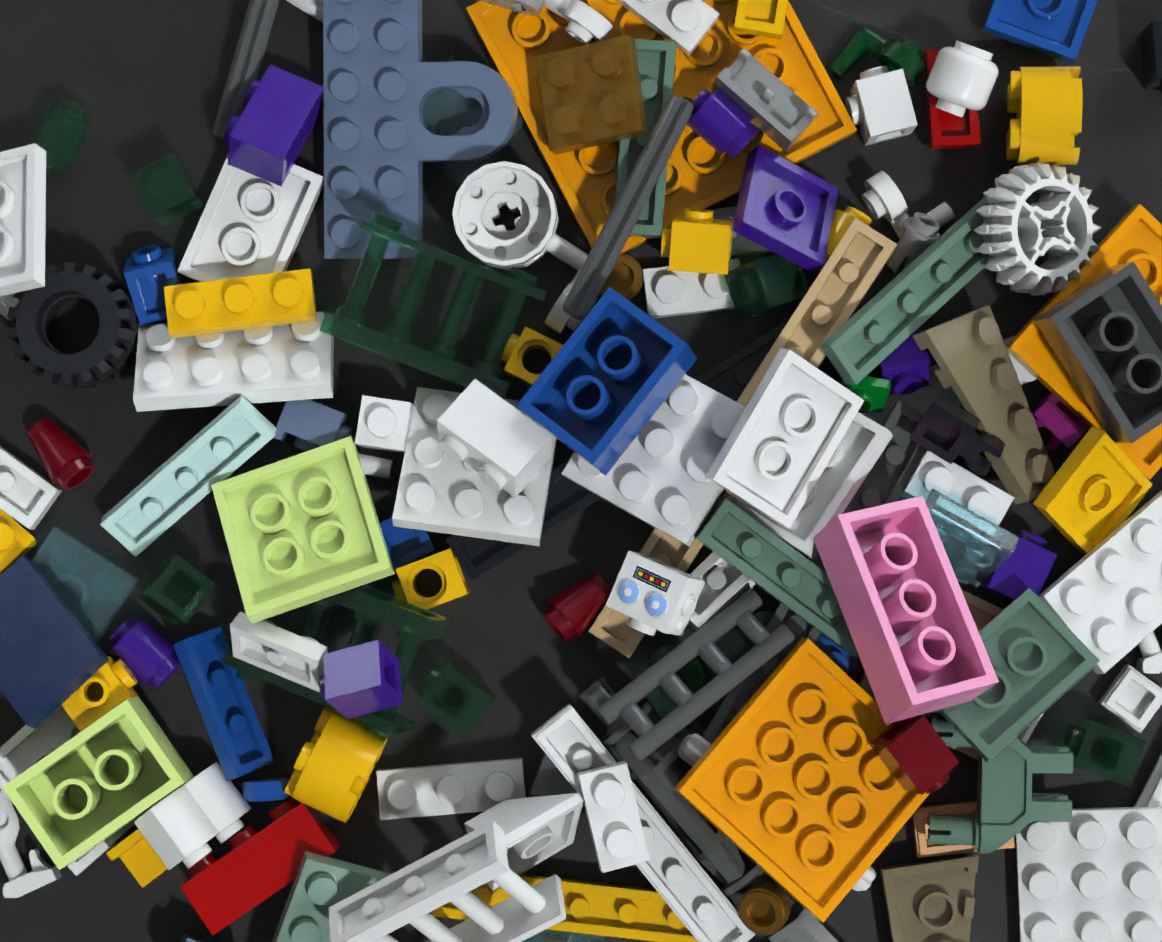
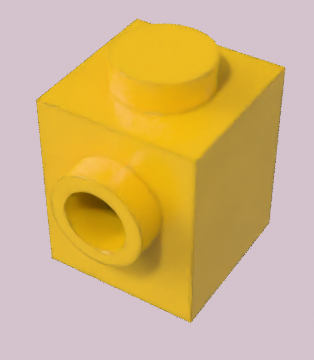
[661,209,734,275]
[62,656,138,732]

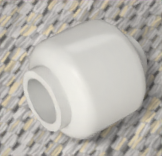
[926,40,999,117]

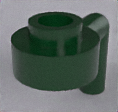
[826,27,927,86]

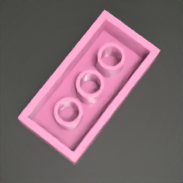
[813,496,999,724]

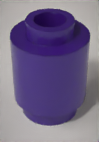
[686,87,759,160]
[109,618,181,690]

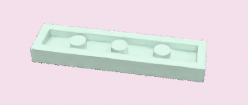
[100,395,277,557]

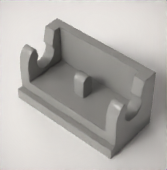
[714,48,819,152]

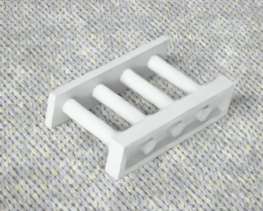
[329,820,566,942]

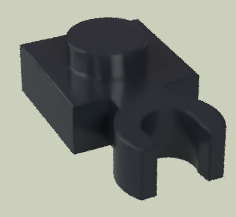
[909,394,1005,476]

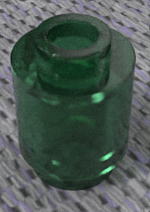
[28,97,93,174]

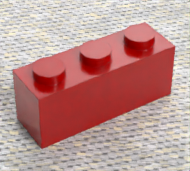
[179,797,341,936]

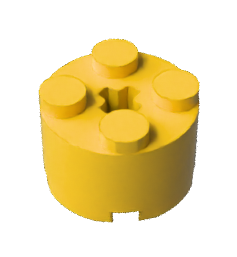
[1006,66,1083,165]
[284,705,389,823]

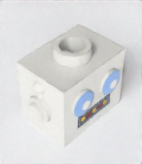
[605,550,705,636]

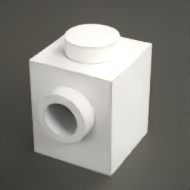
[845,66,918,146]

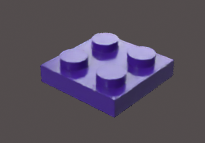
[732,145,839,273]

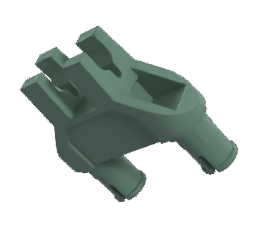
[927,716,1073,854]

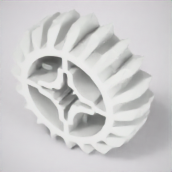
[973,162,1102,295]

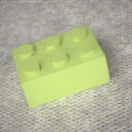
[2,696,194,870]

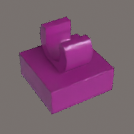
[1033,392,1088,453]

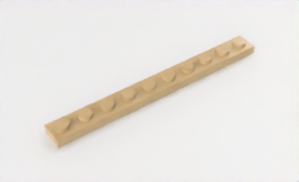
[588,218,897,658]

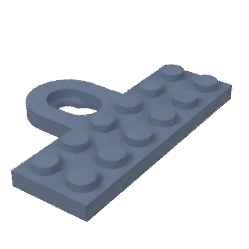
[323,0,518,259]

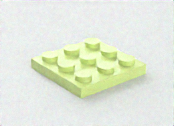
[211,436,395,624]

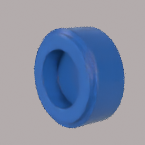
[242,777,291,802]

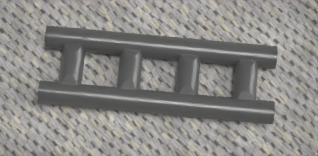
[596,589,795,762]

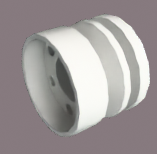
[452,161,559,270]

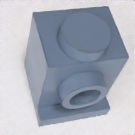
[273,400,353,451]

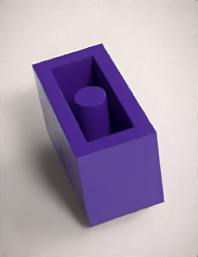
[223,65,324,186]

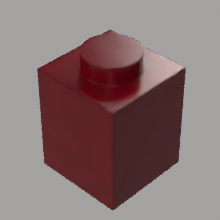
[869,715,960,795]

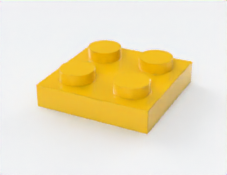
[1032,426,1153,556]

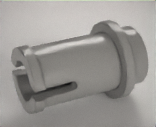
[886,212,940,272]

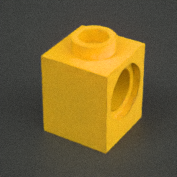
[500,326,563,387]
[392,548,470,615]

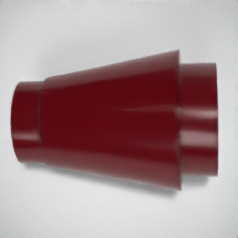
[27,418,95,491]
[541,572,612,642]

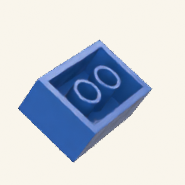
[516,287,697,476]

